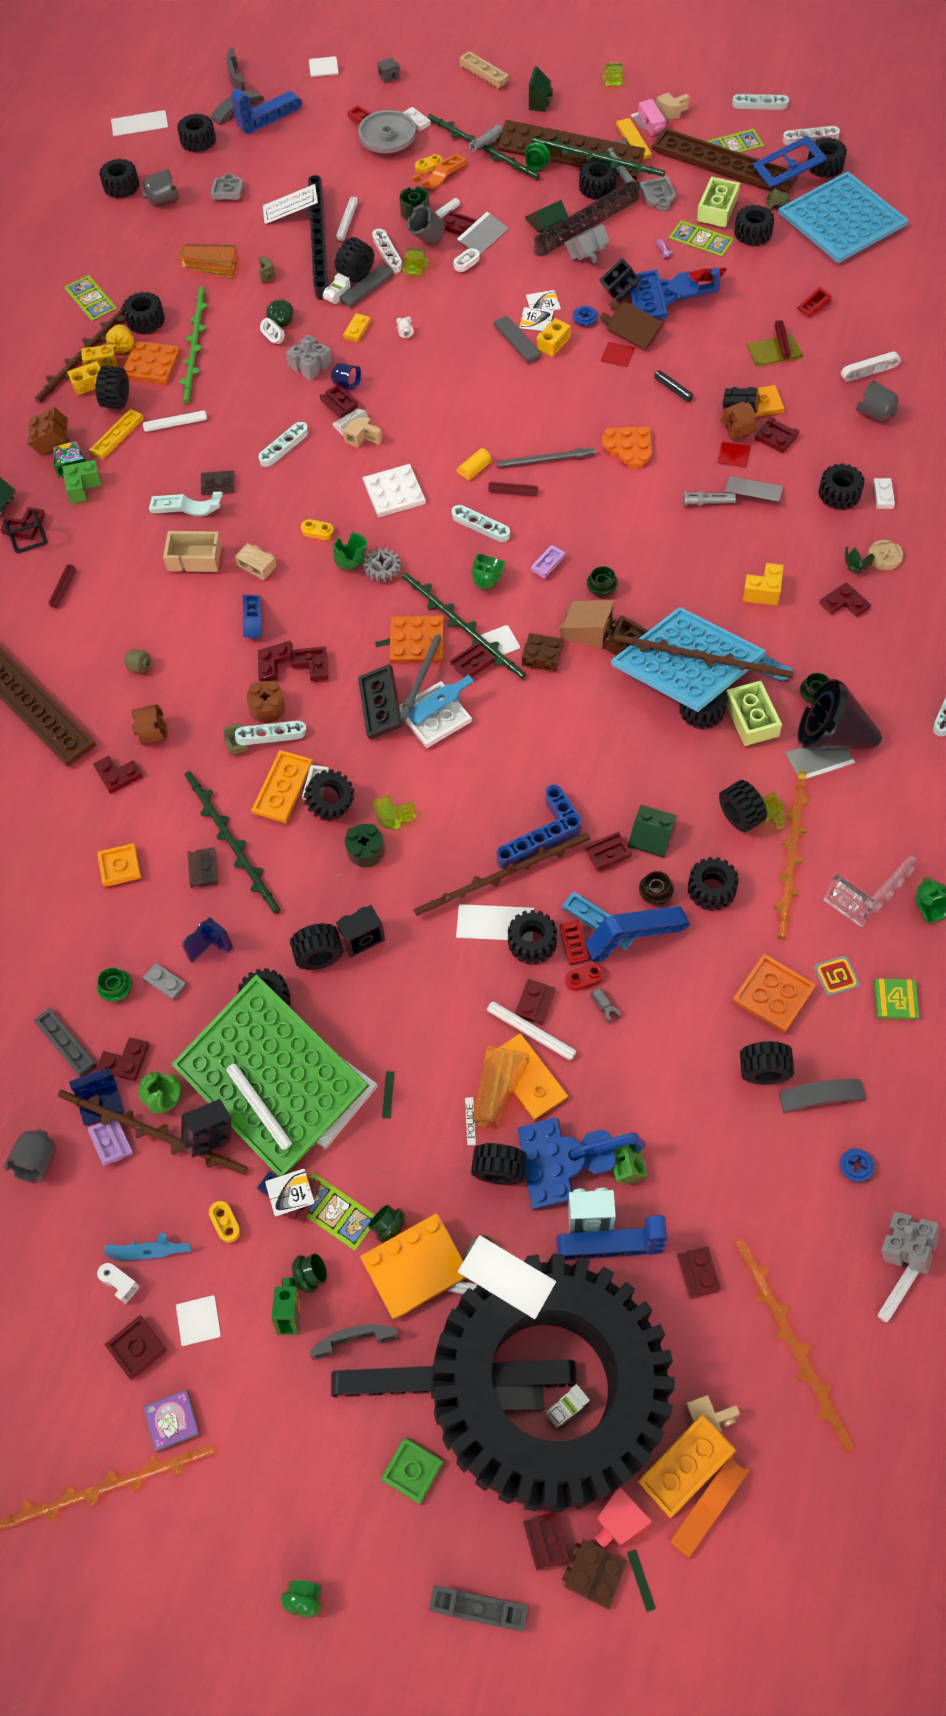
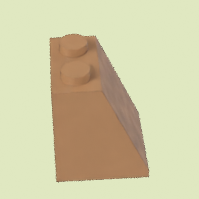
[560,600,614,649]

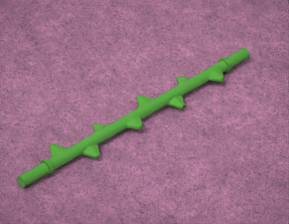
[179,286,208,404]

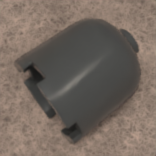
[141,169,179,206]
[407,204,445,244]
[856,380,899,422]
[3,1129,56,1183]

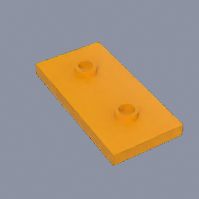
[251,750,314,824]
[487,1033,568,1121]
[637,1414,737,1518]

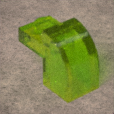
[372,795,416,830]

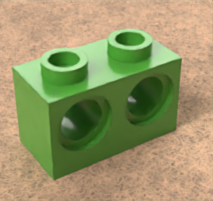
[613,1134,648,1185]

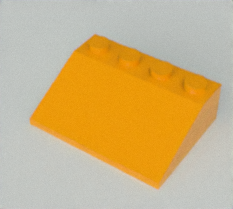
[360,1213,467,1321]

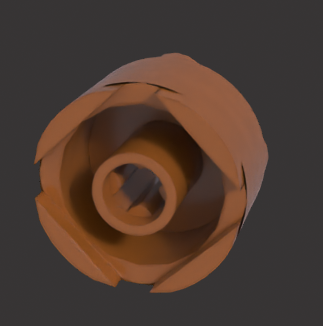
[721,401,757,441]
[247,681,285,723]
[132,704,168,745]

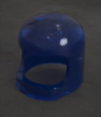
[331,363,361,390]

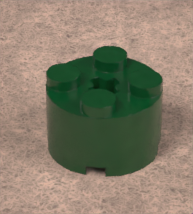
[400,186,430,220]
[345,824,385,867]

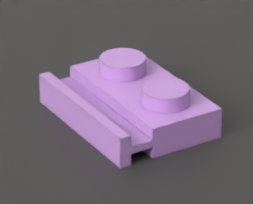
[88,1120,132,1166]

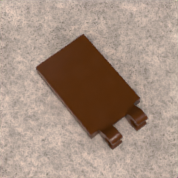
[600,299,664,351]

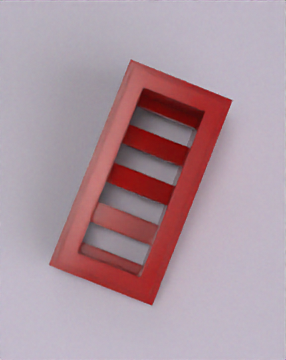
[797,287,831,318]
[560,920,589,965]

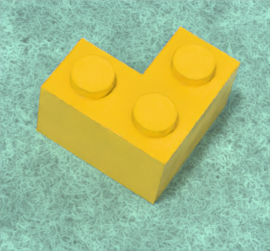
[743,563,784,606]

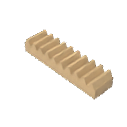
[459,51,509,89]

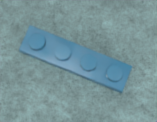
[562,891,636,950]

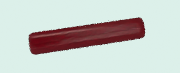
[774,320,791,359]
[488,482,538,496]
[48,564,76,608]

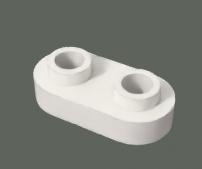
[453,248,480,272]
[260,318,285,344]

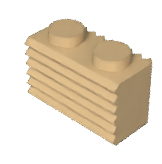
[235,543,277,580]

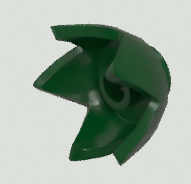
[844,546,875,573]

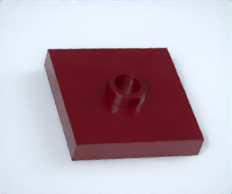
[104,1315,167,1380]

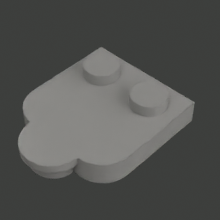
[210,174,243,200]
[639,176,675,211]

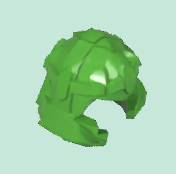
[138,1071,182,1115]

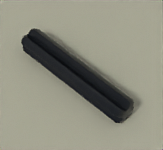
[654,370,693,402]

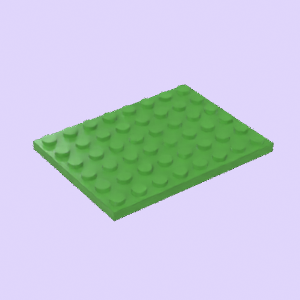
[171,975,370,1177]

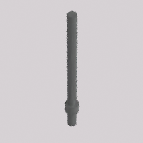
[497,448,596,468]
[399,635,441,721]

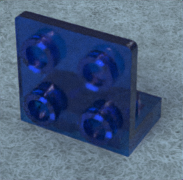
[182,917,233,963]
[69,1068,124,1126]

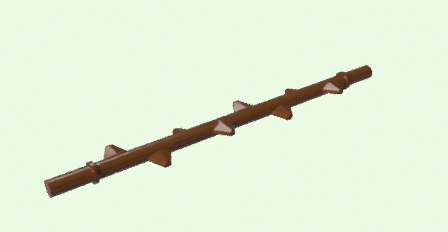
[35,307,125,402]
[614,634,794,679]
[413,833,590,916]
[58,1089,248,1175]

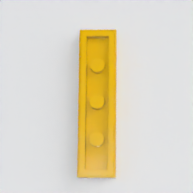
[616,118,652,160]
[89,409,144,460]

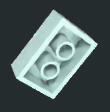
[568,1188,616,1233]

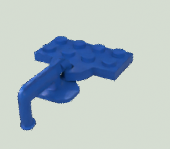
[630,268,720,320]
[518,1117,645,1211]

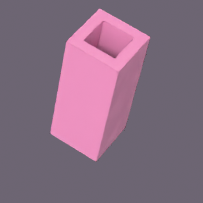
[638,99,666,136]

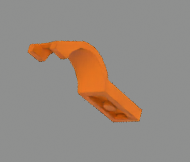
[412,153,467,189]
[669,1456,750,1559]

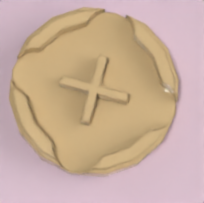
[867,540,903,571]

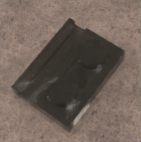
[201,470,235,496]
[187,847,219,888]

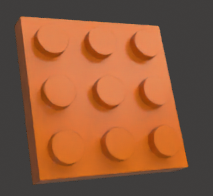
[124,340,181,385]
[389,615,444,664]
[732,954,816,1034]

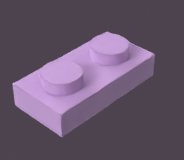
[531,545,565,579]

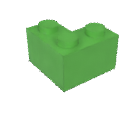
[62,460,102,504]

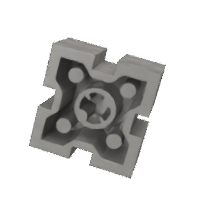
[564,224,610,264]
[286,334,333,381]
[881,1211,940,1274]

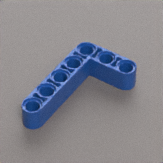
[231,88,302,134]
[497,785,581,869]
[585,906,690,963]
[556,1215,668,1260]

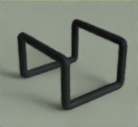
[3,510,47,553]

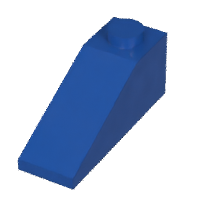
[243,595,261,639]

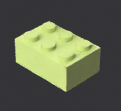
[697,177,740,227]
[726,681,782,746]

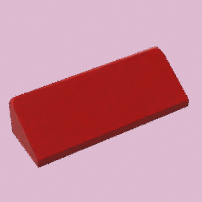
[688,268,727,282]

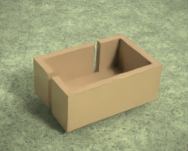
[163,531,222,572]

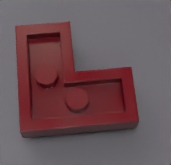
[0,507,45,540]
[819,582,871,617]
[258,641,293,682]
[291,646,329,681]
[93,756,143,794]
[96,1037,150,1081]

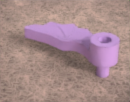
[656,239,672,258]

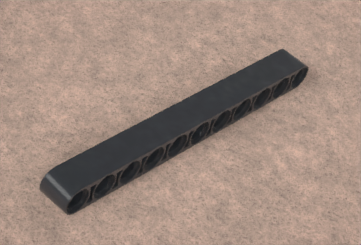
[308,175,329,300]
[331,1360,577,1397]

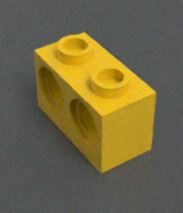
[536,318,571,357]
[81,344,118,368]
[67,361,100,395]

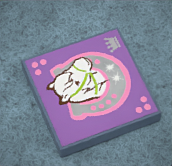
[143,1390,200,1452]

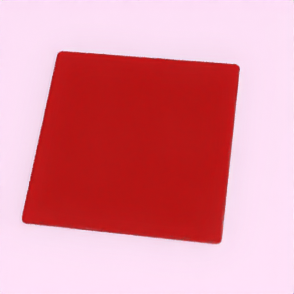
[601,342,635,367]
[718,442,751,467]

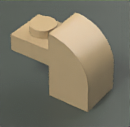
[656,92,690,119]
[343,417,382,447]
[685,1395,740,1433]

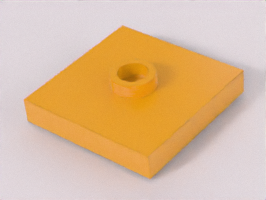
[755,385,784,417]
[97,843,142,887]

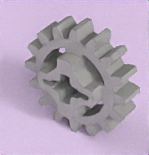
[363,548,401,582]

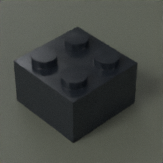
[336,905,385,958]
[181,1099,232,1158]

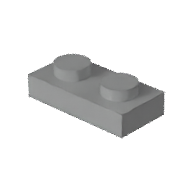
[143,963,187,1001]

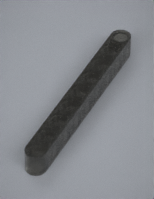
[534,181,640,256]

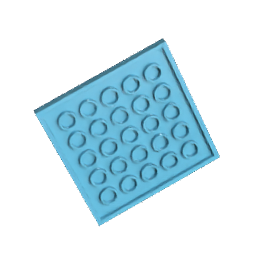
[778,171,909,263]
[611,607,766,712]

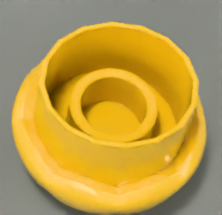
[106,325,134,354]

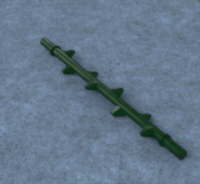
[428,114,540,180]
[532,137,665,177]
[402,572,526,680]
[184,771,281,914]

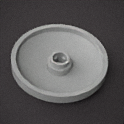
[358,110,416,153]

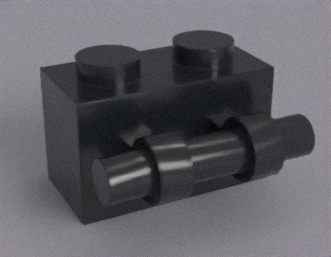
[599,258,641,302]

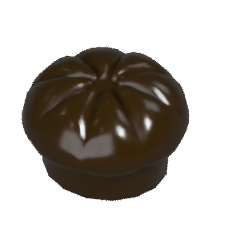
[639,871,674,905]

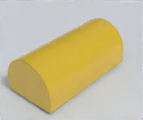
[457,448,492,481]

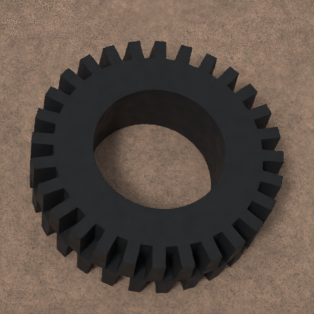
[431,1254,675,1512]

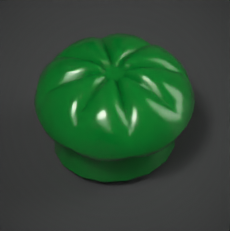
[525,142,551,170]
[97,968,132,1002]
[280,1580,322,1618]

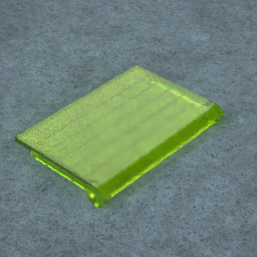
[746,335,803,366]

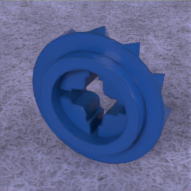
[573,306,598,326]
[840,1149,875,1183]

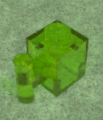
[602,62,623,86]
[403,248,428,275]
[763,791,786,829]

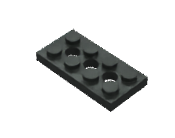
[358,664,402,740]

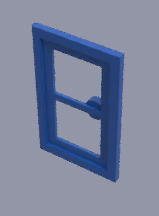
[752,135,827,189]

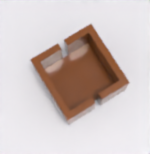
[28,407,68,455]

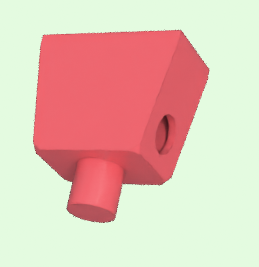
[594,1487,652,1549]

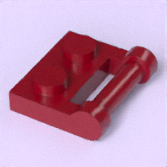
[755,416,799,453]

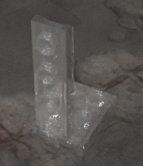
[823,856,917,927]

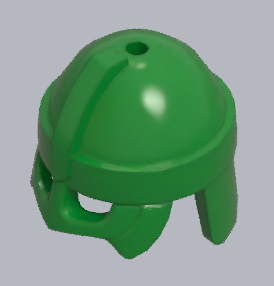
[333,532,368,570]
[471,553,506,590]
[915,877,946,924]

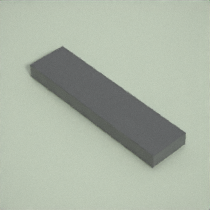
[339,264,394,308]
[494,316,541,364]
[34,1008,97,1078]

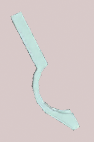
[149,492,223,517]

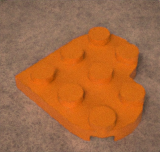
[601,427,652,469]

